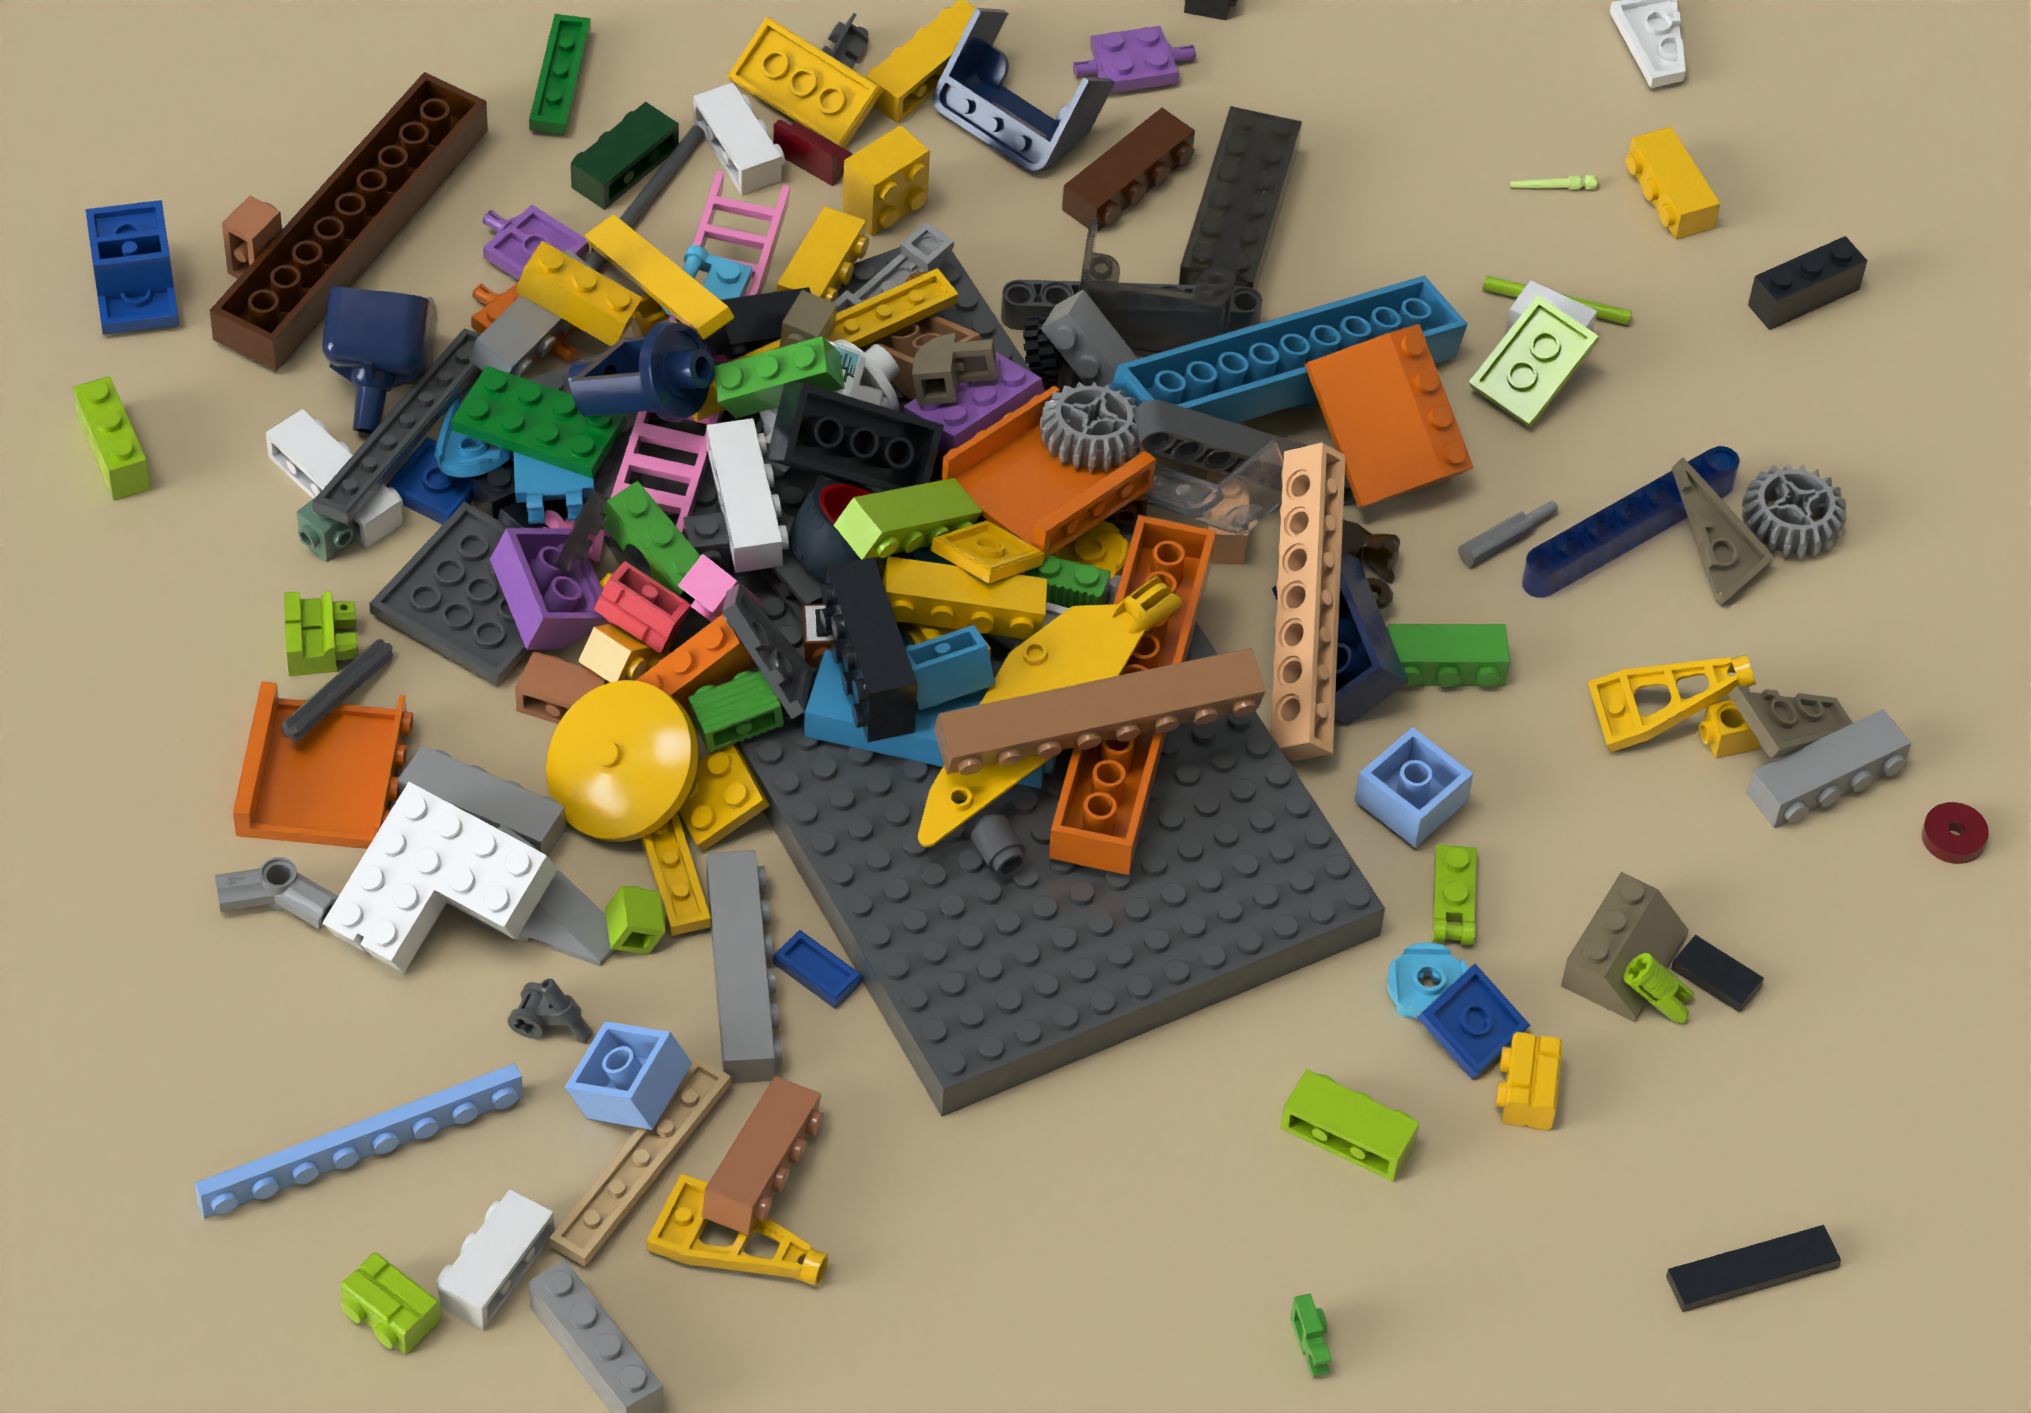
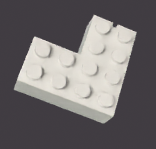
[322,782,558,973]

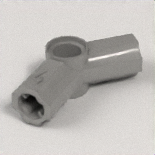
[215,857,339,929]

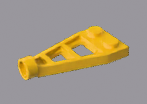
[1587,654,1756,753]
[646,1173,829,1287]

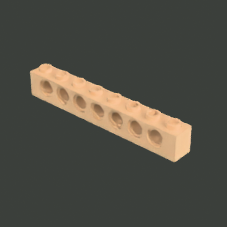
[1270,442,1346,761]

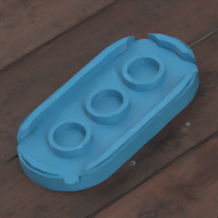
[435,388,513,478]

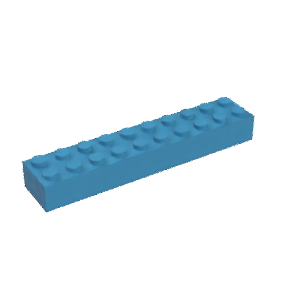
[1111,275,1468,423]

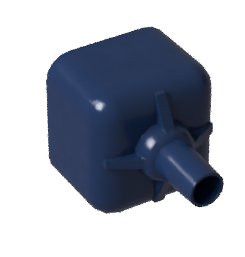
[322,287,437,434]

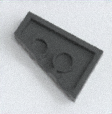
[722,583,813,719]

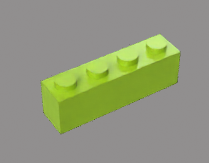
[834,478,983,560]

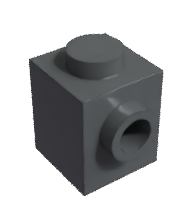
[684,512,730,573]

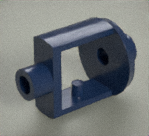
[568,320,715,422]

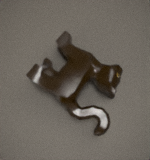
[1342,519,1400,610]

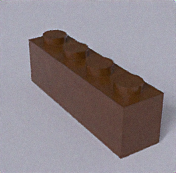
[1062,108,1195,233]

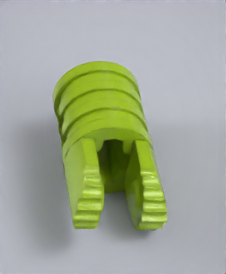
[1623,953,1694,1024]

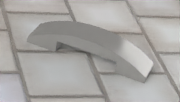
[833,221,954,314]

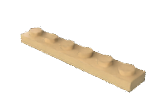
[549,1056,731,1267]

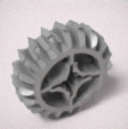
[1039,381,1141,473]
[1741,463,1847,560]

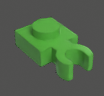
[1290,1293,1332,1377]

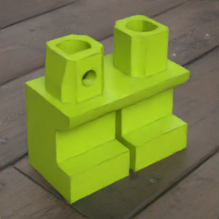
[284,591,358,676]

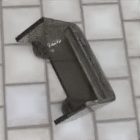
[1079,218,1241,357]

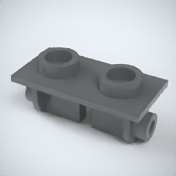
[822,13,869,69]

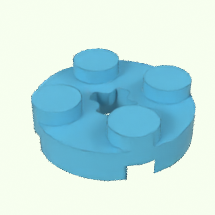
[1387,943,1468,1019]

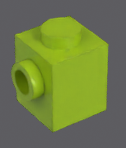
[605,885,666,955]

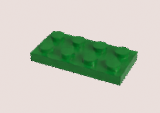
[451,366,627,479]

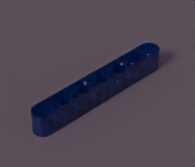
[1522,446,1740,598]

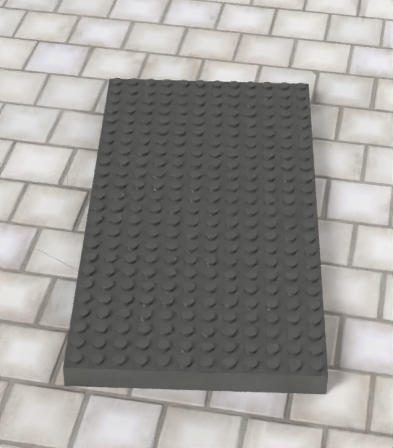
[528,247,1385,1116]

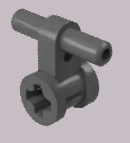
[507,979,593,1042]

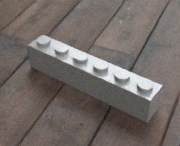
[707,850,782,1083]

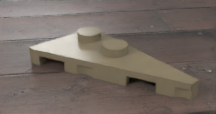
[1672,457,1775,606]

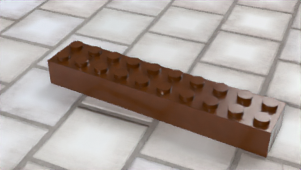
[210,72,488,371]

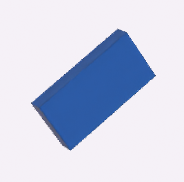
[773,930,863,1009]

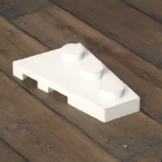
[1610,0,1686,88]

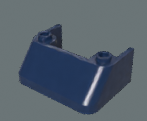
[933,8,1115,171]

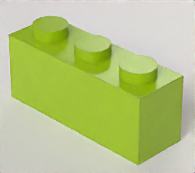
[73,376,151,501]
[1280,1069,1420,1182]

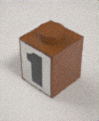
[803,604,833,667]

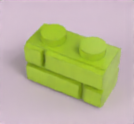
[340,1252,442,1354]

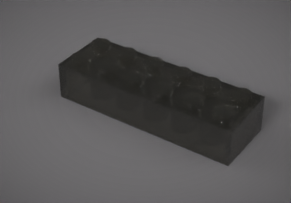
[1179,106,1302,290]

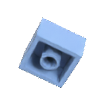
[1355,727,1473,848]
[565,1021,692,1130]

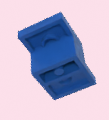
[85,200,179,335]

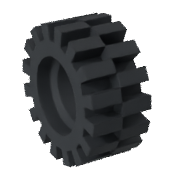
[1023,313,1070,383]

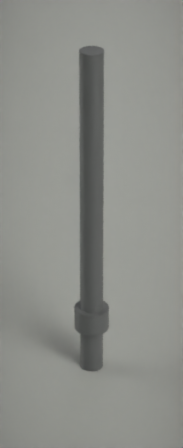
[585,125,705,271]

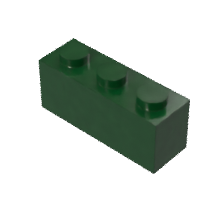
[570,101,679,210]

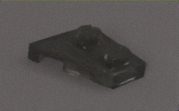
[554,490,607,574]

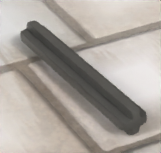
[282,639,393,742]

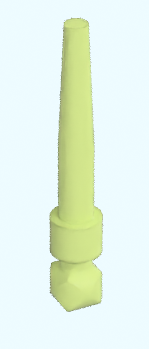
[1510,175,1598,190]

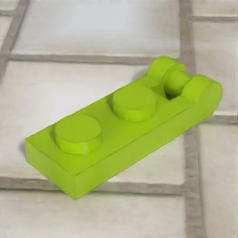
[1432,844,1477,946]

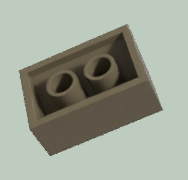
[1561,872,1689,1022]

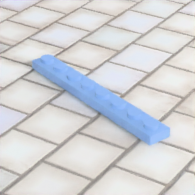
[195,1063,523,1219]

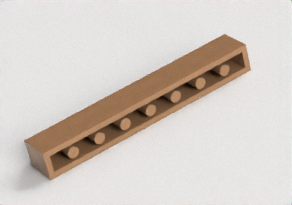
[934,648,1266,775]

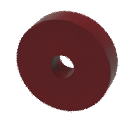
[1921,802,1989,864]

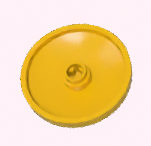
[546,680,698,842]

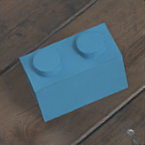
[905,625,995,711]

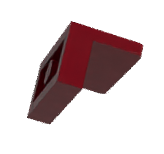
[773,119,853,186]

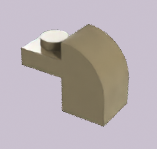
[912,333,999,405]

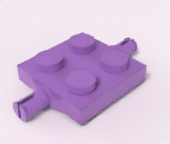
[1073,26,1196,93]
[482,205,590,280]

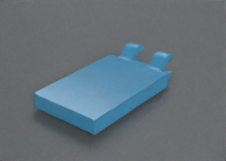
[514,452,595,524]

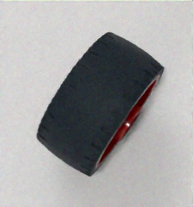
[788,479,912,583]

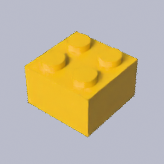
[843,125,930,236]

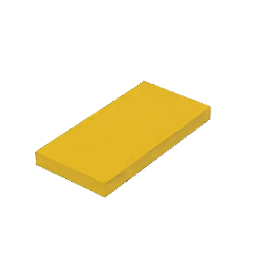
[727,16,884,149]

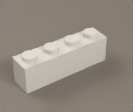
[266,409,403,549]
[706,418,789,573]

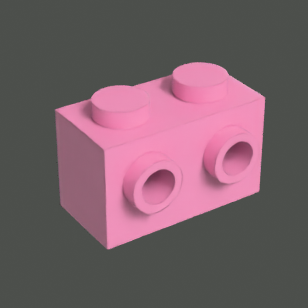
[678,554,764,622]

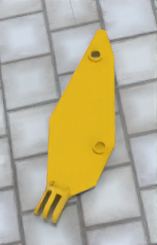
[918,575,1183,847]

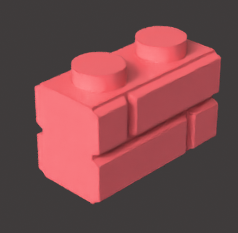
[594,561,691,653]

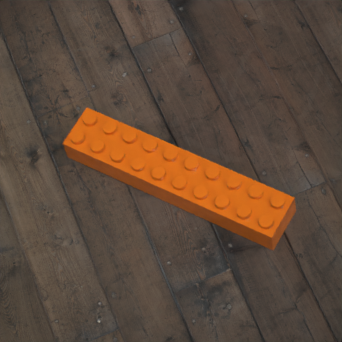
[1049,515,1216,875]

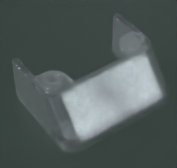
[1125,440,1284,535]

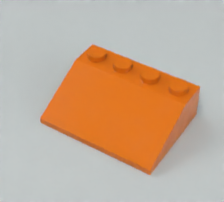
[1304,324,1474,508]

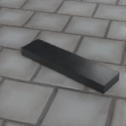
[1666,1225,1841,1312]

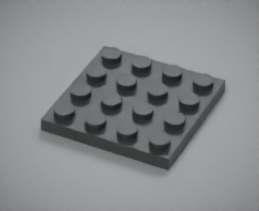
[369,502,530,686]

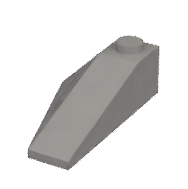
[453,824,616,966]

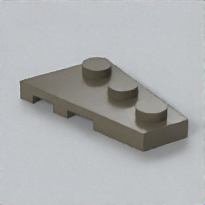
[1728,685,1853,759]

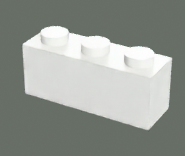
[693,82,785,196]
[436,1189,554,1330]

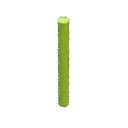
[1483,275,1632,325]

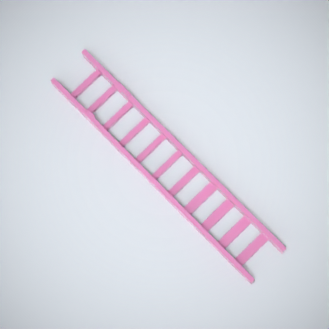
[604,171,790,537]

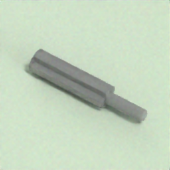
[1458,501,1558,566]

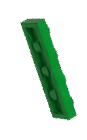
[529,14,591,134]

